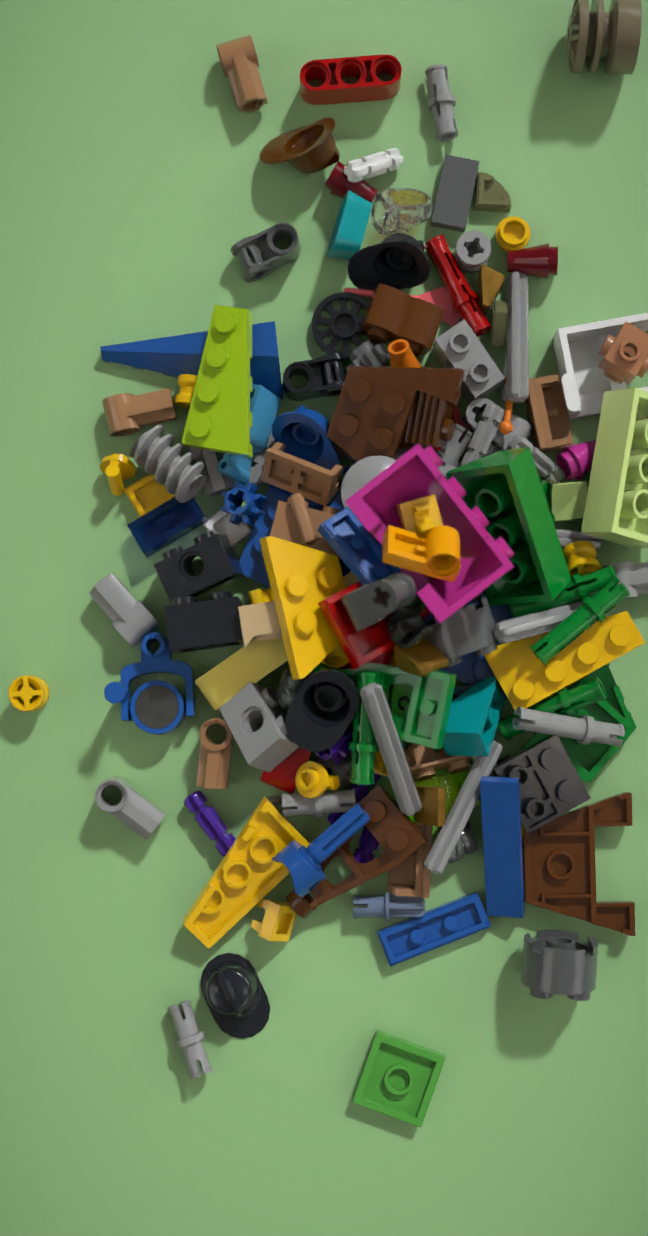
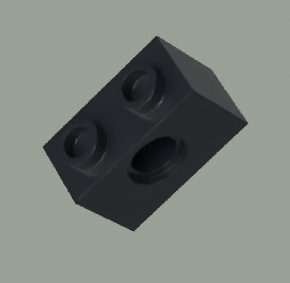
[154,531,244,604]

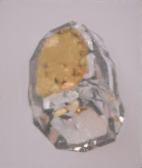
[371,188,434,235]

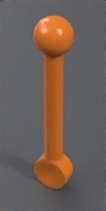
[499,375,513,435]

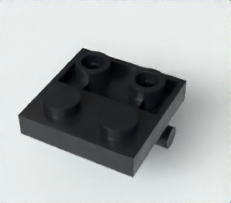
[492,735,591,834]

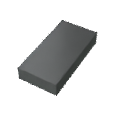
[430,154,479,232]

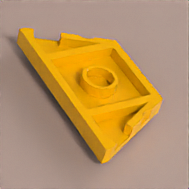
[259,536,346,680]

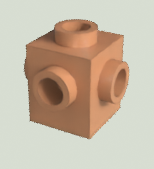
[598,322,648,384]

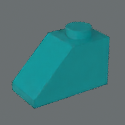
[443,677,505,757]

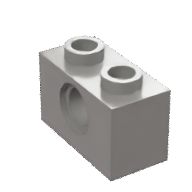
[432,319,505,404]
[219,682,299,772]

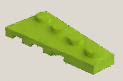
[181,305,253,458]

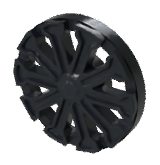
[312,292,374,359]

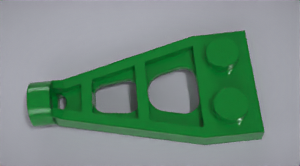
[311,665,457,749]

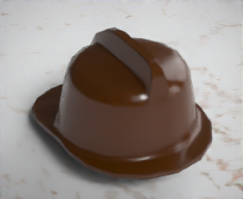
[260,117,340,174]

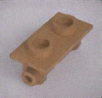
[403,744,477,781]

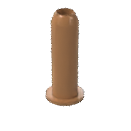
[290,493,321,546]

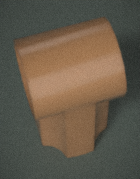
[217,35,267,113]
[102,388,177,437]
[196,716,234,789]

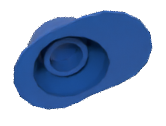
[272,405,339,470]

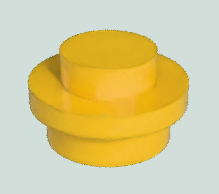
[495,216,531,252]

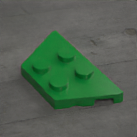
[518,663,637,782]

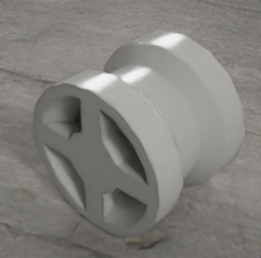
[454,230,492,273]

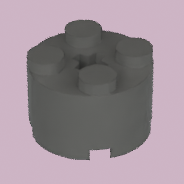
[421,596,498,668]
[521,930,598,1001]

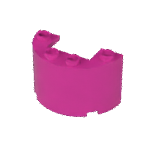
[345,443,515,623]

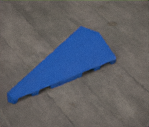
[100,321,283,399]

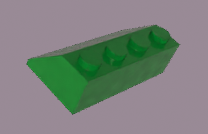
[446,447,572,606]

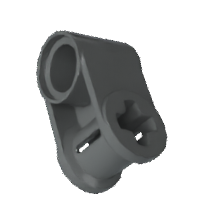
[230,222,301,283]
[340,572,416,632]

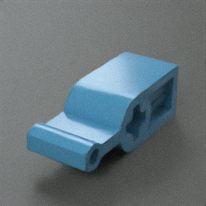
[218,384,281,484]

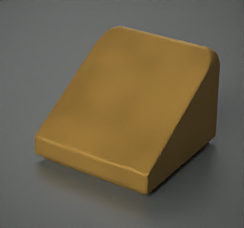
[478,264,505,315]
[394,638,449,677]
[414,786,446,826]

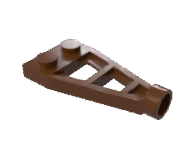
[286,784,428,918]

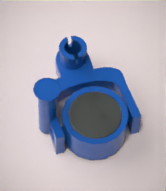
[104,632,196,735]

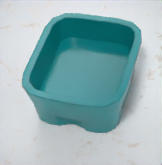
[326,190,372,260]

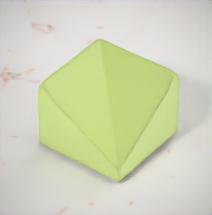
[548,481,588,522]

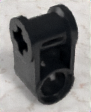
[282,353,346,401]

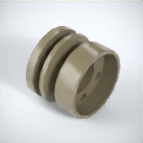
[566,0,642,74]

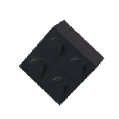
[164,591,244,653]

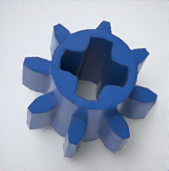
[220,481,267,526]

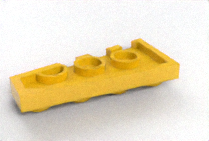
[483,611,646,711]
[183,796,310,949]

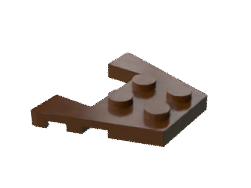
[326,366,466,461]
[522,792,635,936]

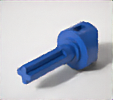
[271,803,371,897]

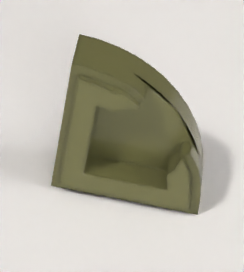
[475,172,511,212]
[491,300,508,347]

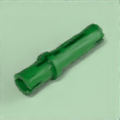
[508,564,617,618]
[530,577,630,665]
[349,670,380,785]
[498,677,607,740]

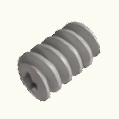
[129,424,207,503]

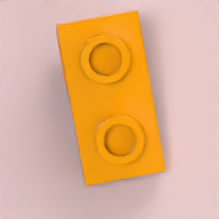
[382,525,461,583]

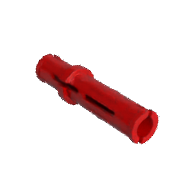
[425,235,492,337]

